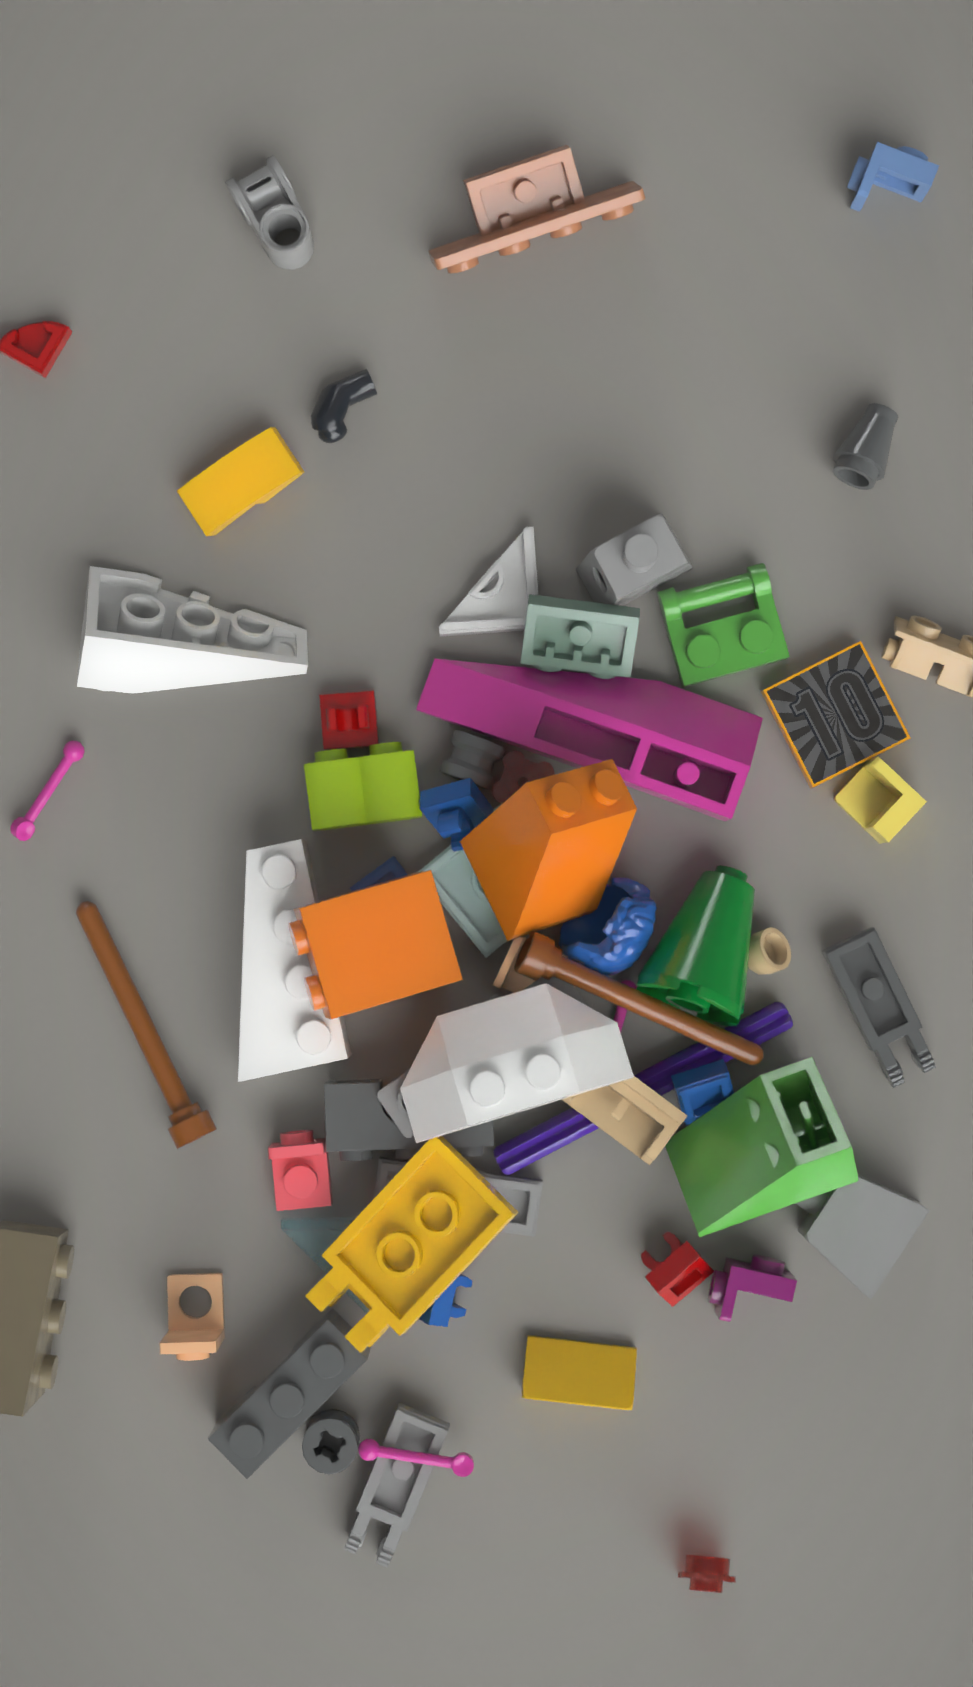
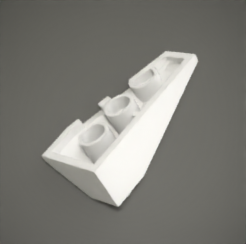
[77,566,308,694]

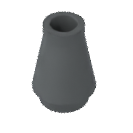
[833,403,898,490]

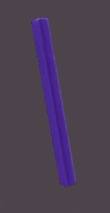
[493,1002,793,1175]

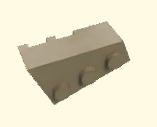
[0,1220,74,1417]

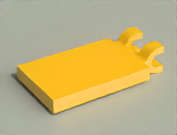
[306,1136,519,1353]

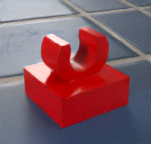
[319,690,379,750]
[641,1231,714,1307]

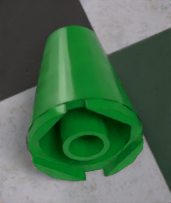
[636,865,755,1026]

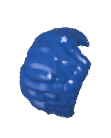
[559,878,657,976]

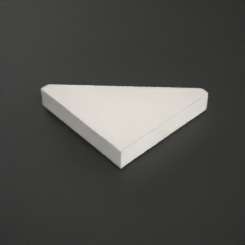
[439,527,538,637]

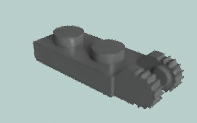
[822,927,936,1088]

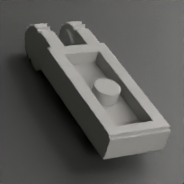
[344,1403,450,1568]

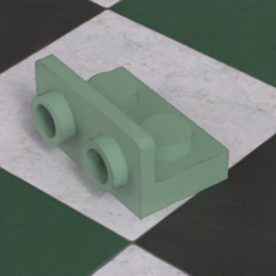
[520,594,640,679]

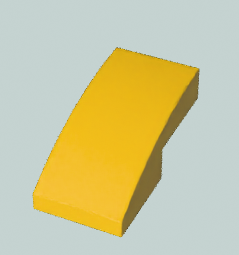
[177,427,305,536]

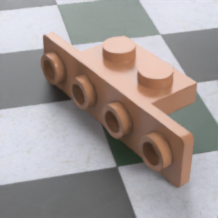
[428,145,646,274]

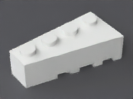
[238,839,352,1082]

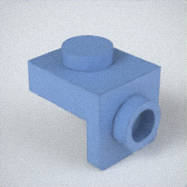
[846,142,939,212]

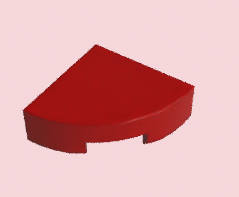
[0,321,72,379]

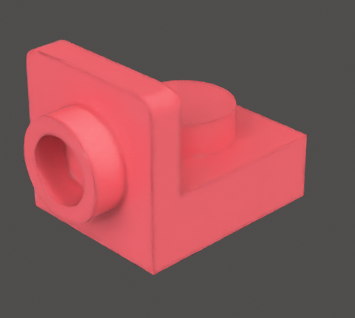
[268,1130,333,1211]

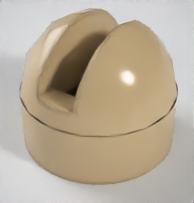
[748,927,791,975]

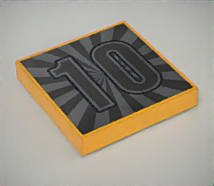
[761,641,911,789]

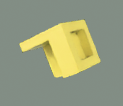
[834,756,927,844]

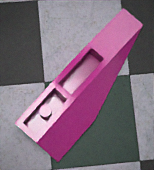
[416,658,763,821]

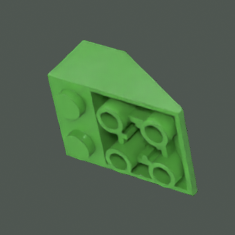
[665,1057,859,1237]

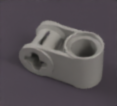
[225,155,314,270]

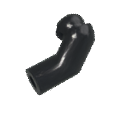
[311,369,377,443]

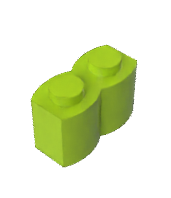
[304,742,422,832]

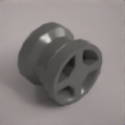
[440,730,506,790]
[302,1409,360,1475]

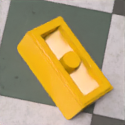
[521,1335,637,1410]

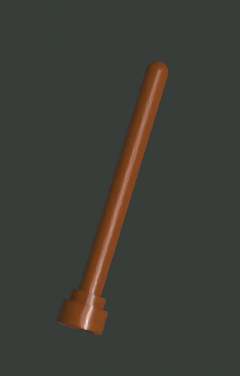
[76,901,217,1149]
[514,930,764,1065]

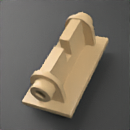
[881,616,973,698]

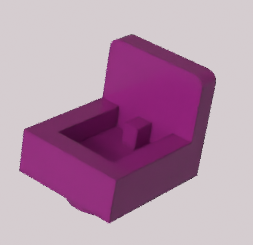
[708,1255,797,1322]

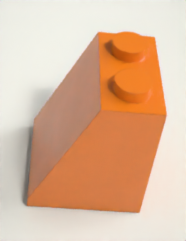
[460,759,637,941]
[288,870,463,1019]

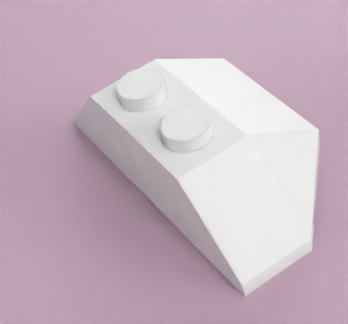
[400,983,634,1143]

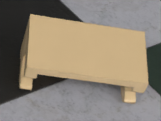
[561,1076,687,1165]

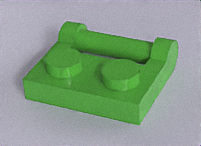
[657,563,790,688]

